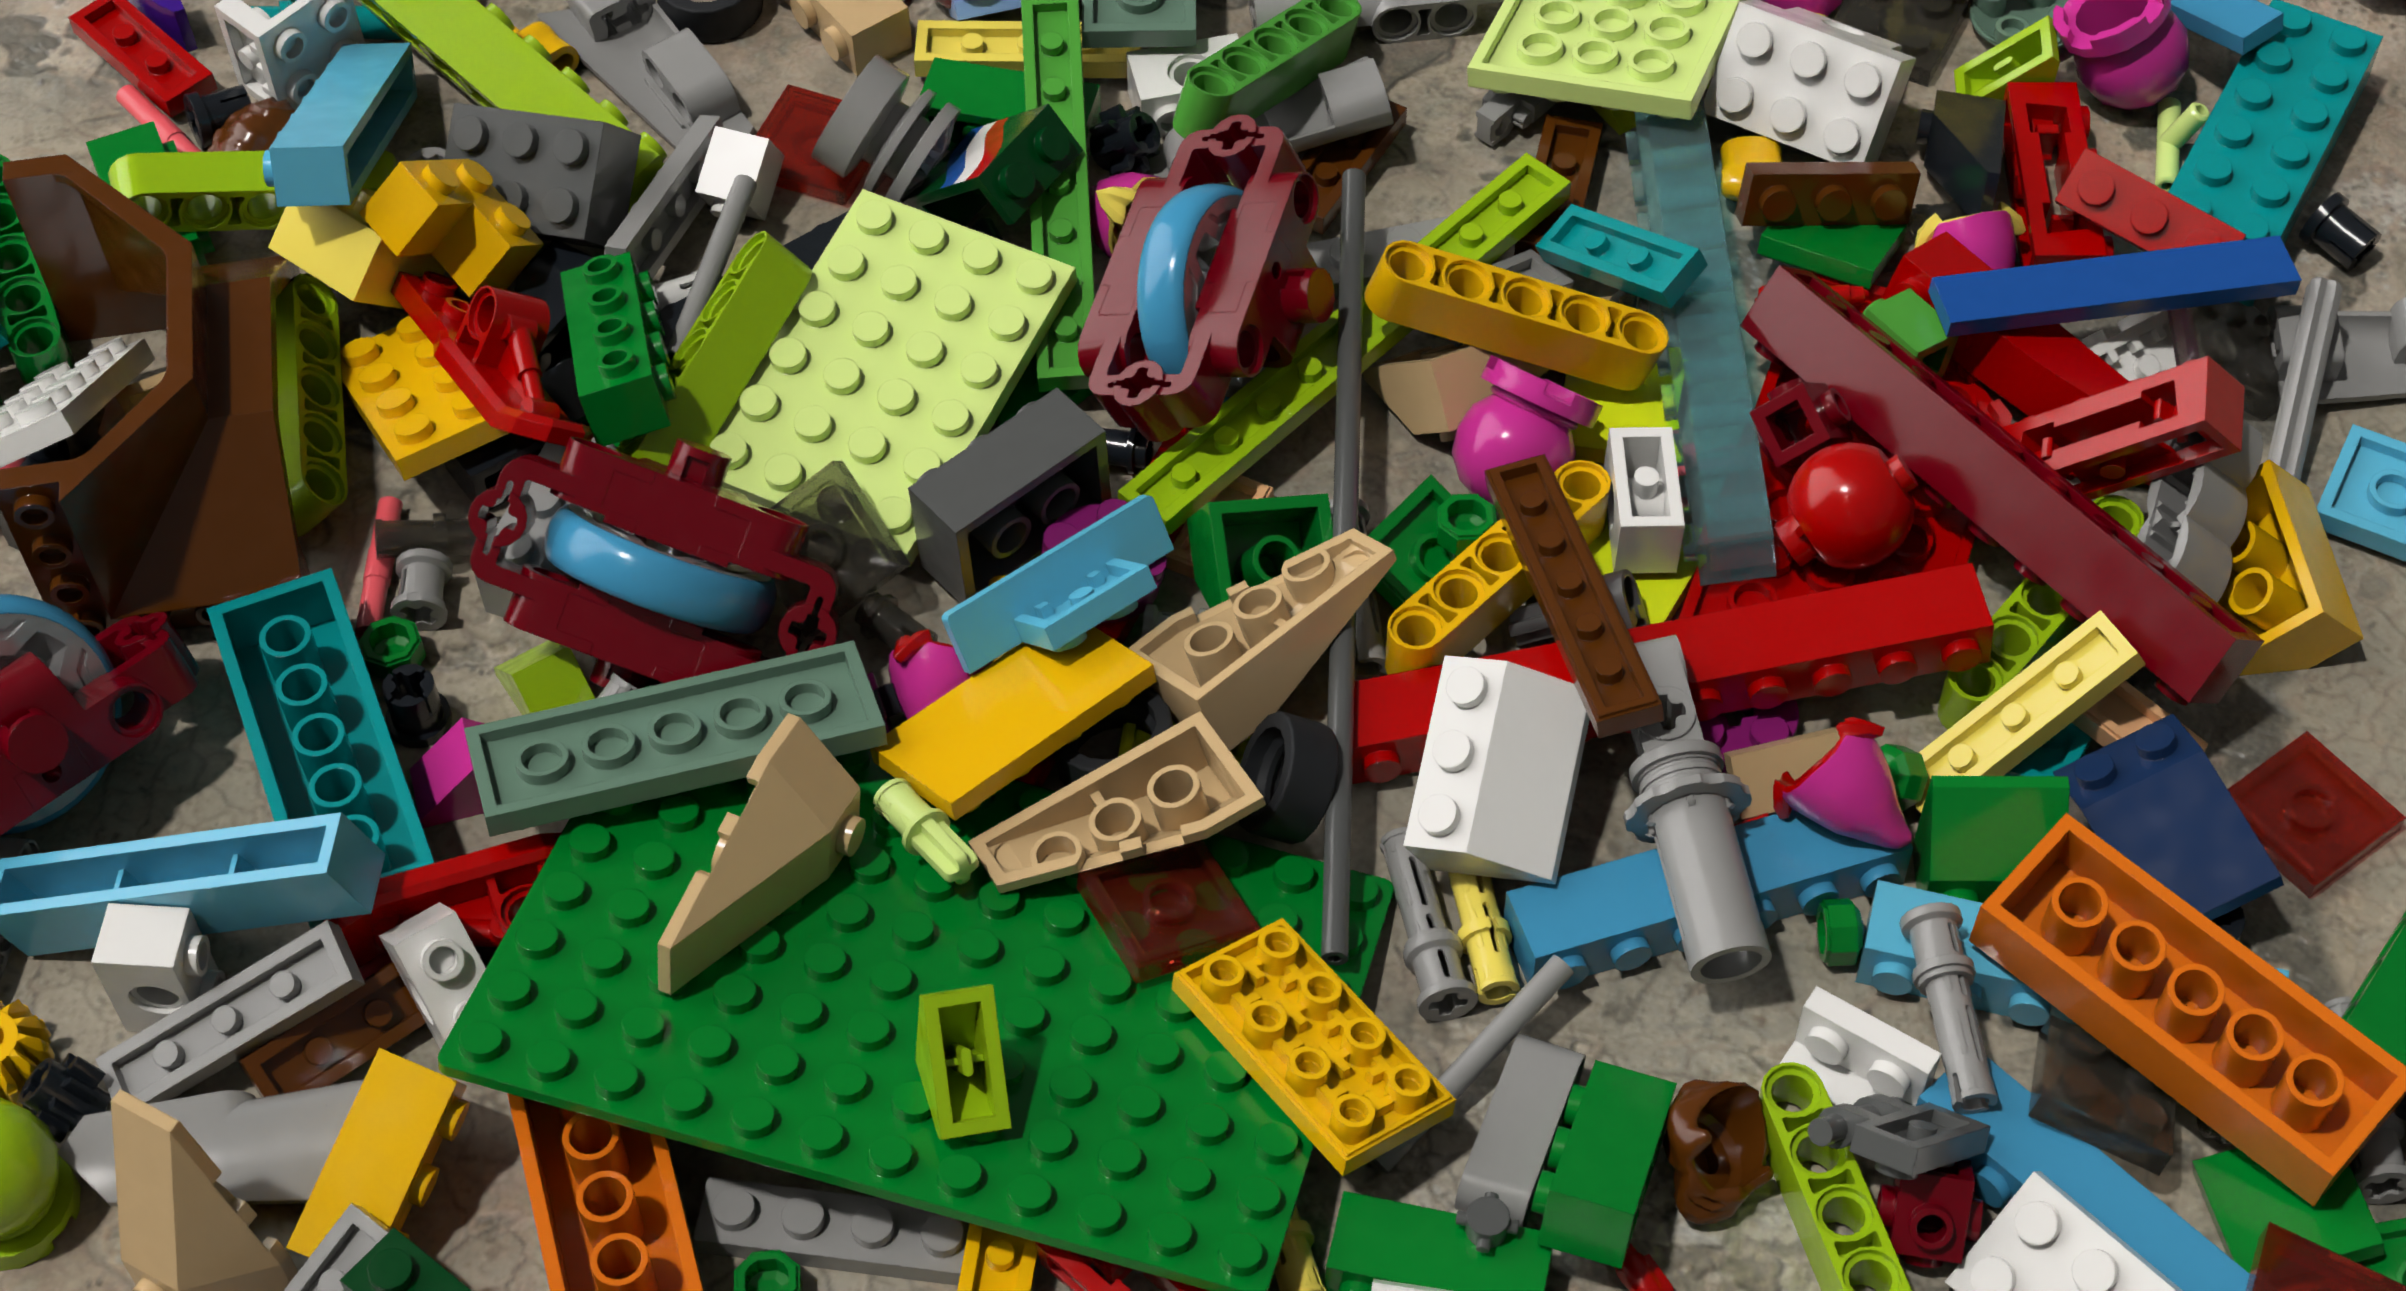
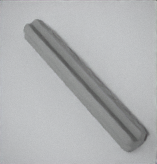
[2267,277,2343,480]

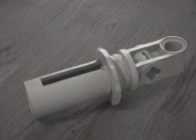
[1623,635,1772,984]

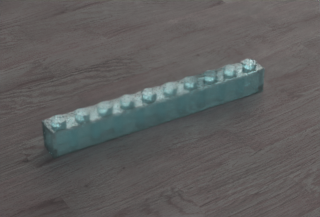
[1625,97,1777,586]

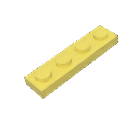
[914,20,1142,78]
[1915,610,2146,813]

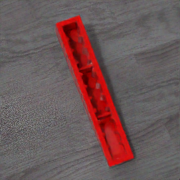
[1881,231,2152,486]

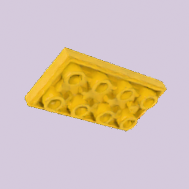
[870,627,1157,821]
[1171,918,1456,1176]

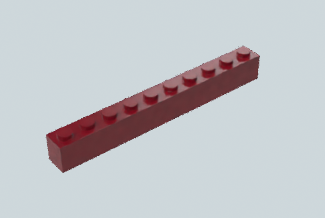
[1740,265,2264,706]

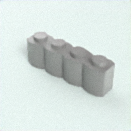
[2137,419,2263,602]

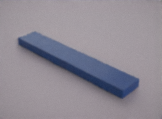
[1928,235,2302,337]

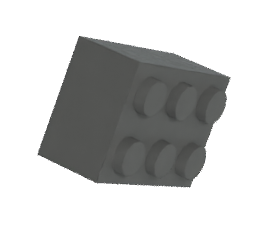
[444,103,641,249]
[908,388,1112,603]

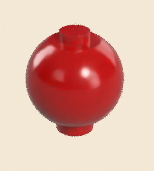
[1774,442,1918,569]

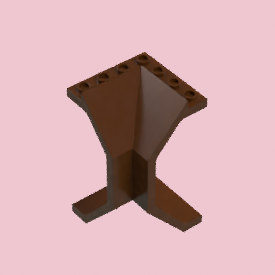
[0,154,310,636]

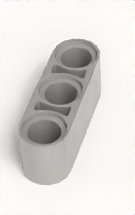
[1454,1033,1586,1227]

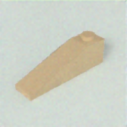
[1363,295,1620,442]
[1129,528,1397,751]
[968,711,1266,894]
[658,713,866,995]
[111,1089,298,1291]

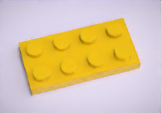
[340,316,509,481]

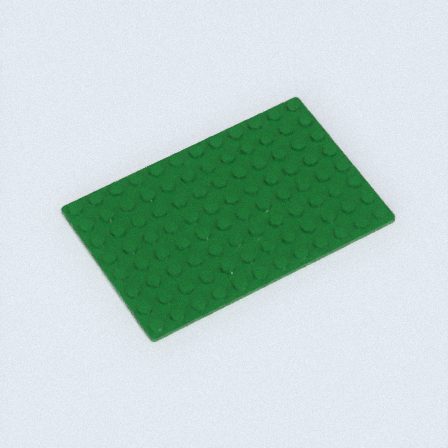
[438,685,1394,1291]

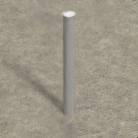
[667,174,757,361]
[1372,955,1574,1174]

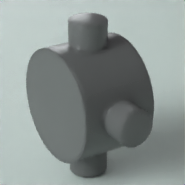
[1456,1192,1519,1253]

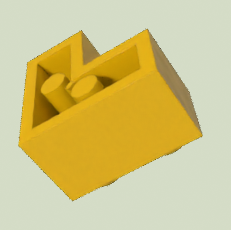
[359,159,544,297]

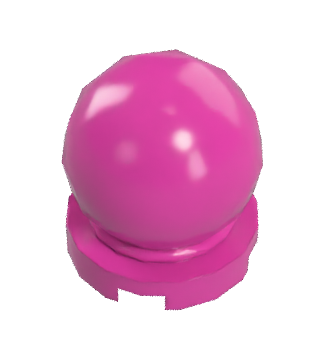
[2053,0,2190,110]
[1452,355,1603,509]

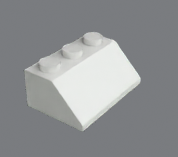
[1403,655,1590,885]

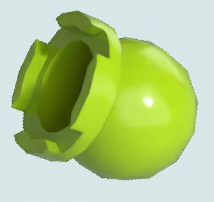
[0,1097,81,1271]

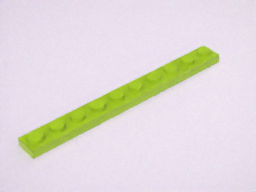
[1117,153,1571,535]

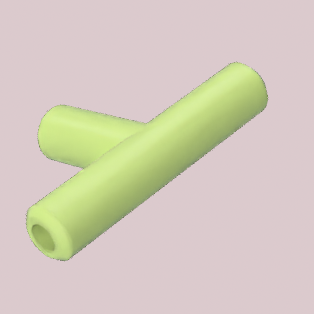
[2155,97,2210,192]

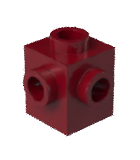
[1749,378,1854,468]
[1876,1159,1983,1268]

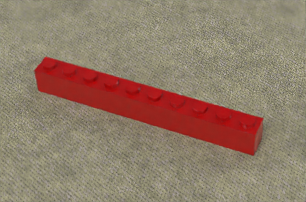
[1352,563,1994,784]

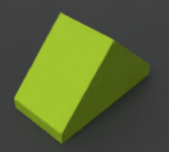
[1954,15,2060,100]
[494,640,595,715]
[915,984,1012,1140]

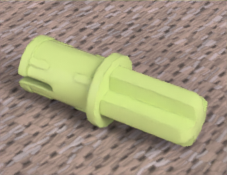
[873,778,979,885]

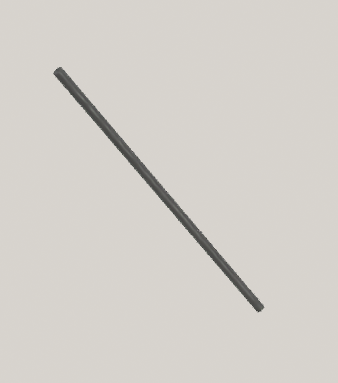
[1321,168,1366,966]

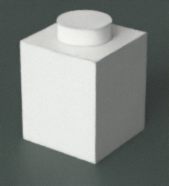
[695,126,785,223]

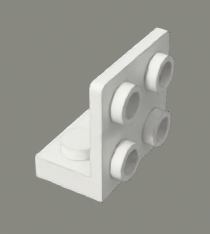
[214,0,365,110]

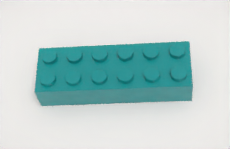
[2143,0,2383,312]
[206,567,435,929]

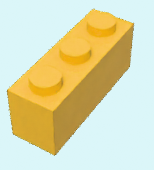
[286,1048,470,1257]

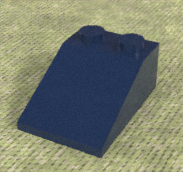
[2053,713,2284,920]

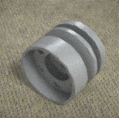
[811,55,961,204]

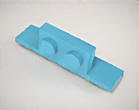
[942,494,1174,674]

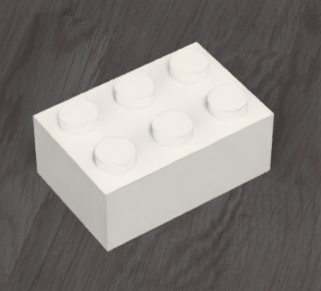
[1700,0,1916,162]

